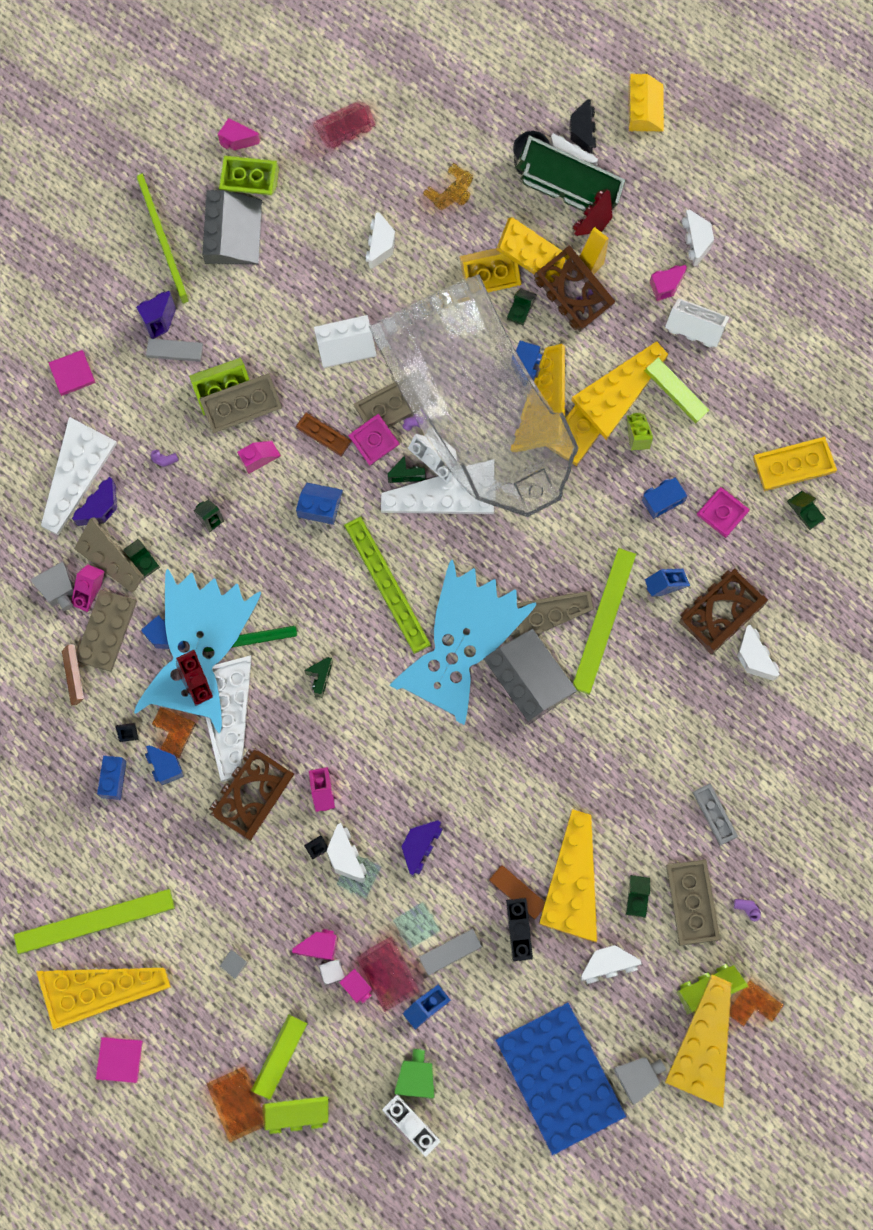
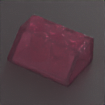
[312,100,376,148]
[357,936,420,1012]

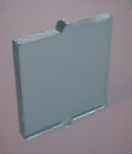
[337,856,381,898]
[393,902,440,949]

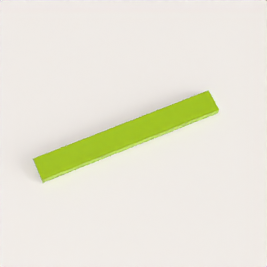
[137,173,189,303]
[344,516,431,654]
[573,548,636,695]
[13,889,175,955]

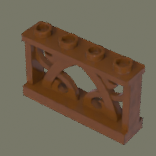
[534,245,616,332]
[679,569,768,655]
[209,748,294,841]

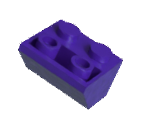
[136,291,176,339]

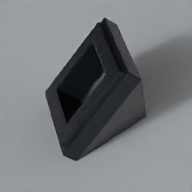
[116,723,139,742]
[304,835,328,860]

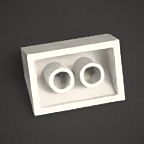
[665,298,729,347]
[314,315,377,368]

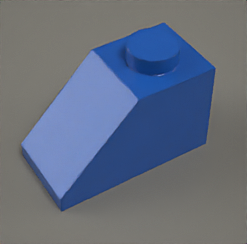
[644,569,690,597]
[402,985,451,1030]

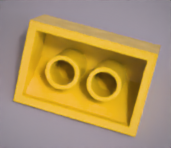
[628,74,664,132]
[459,248,521,297]

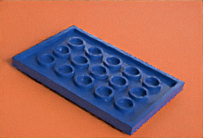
[496,1003,626,1156]

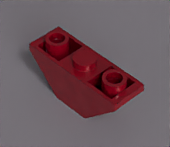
[571,189,613,236]
[176,649,213,706]

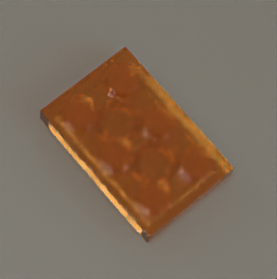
[206,1066,264,1143]

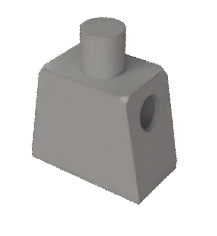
[31,562,74,611]
[613,1057,666,1105]

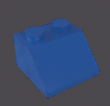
[296,482,343,525]

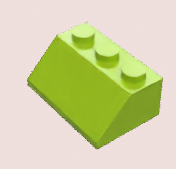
[219,156,279,195]
[189,357,249,416]
[677,964,748,1015]
[262,1096,328,1134]

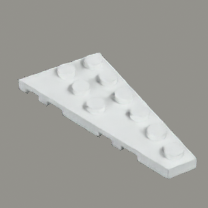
[41,417,117,535]
[381,460,494,514]
[205,655,252,782]

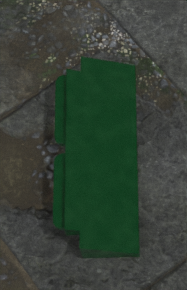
[515,136,625,212]

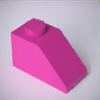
[217,118,260,150]
[237,441,281,474]
[309,767,335,812]
[292,929,338,961]
[339,969,372,1004]

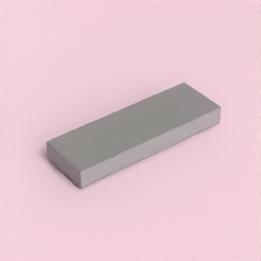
[146,338,203,362]
[692,783,738,846]
[419,929,482,976]

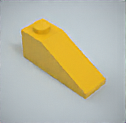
[579,227,609,274]

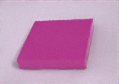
[48,350,96,396]
[348,414,400,466]
[697,487,750,538]
[96,1037,143,1083]

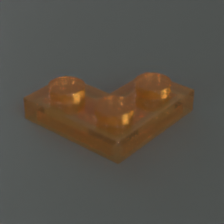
[152,707,196,759]
[729,980,784,1027]

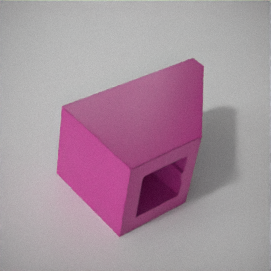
[650,265,687,301]
[71,564,105,612]

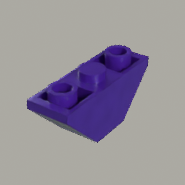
[72,477,117,526]
[401,820,443,878]

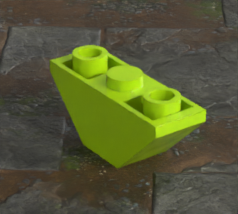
[626,413,653,450]

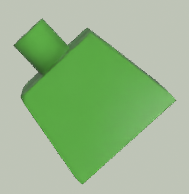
[395,1049,434,1098]

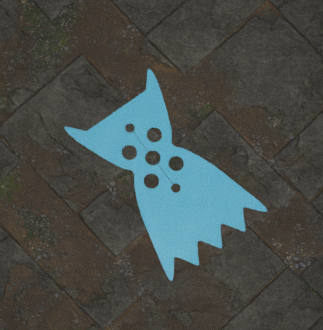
[389,560,536,725]
[134,569,261,733]

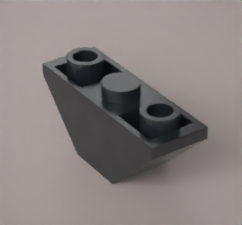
[569,99,596,154]
[506,898,533,962]

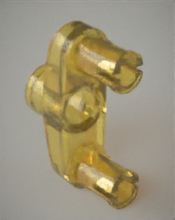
[423,163,473,210]

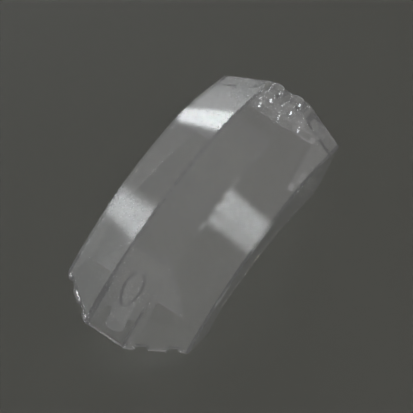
[369,274,579,517]

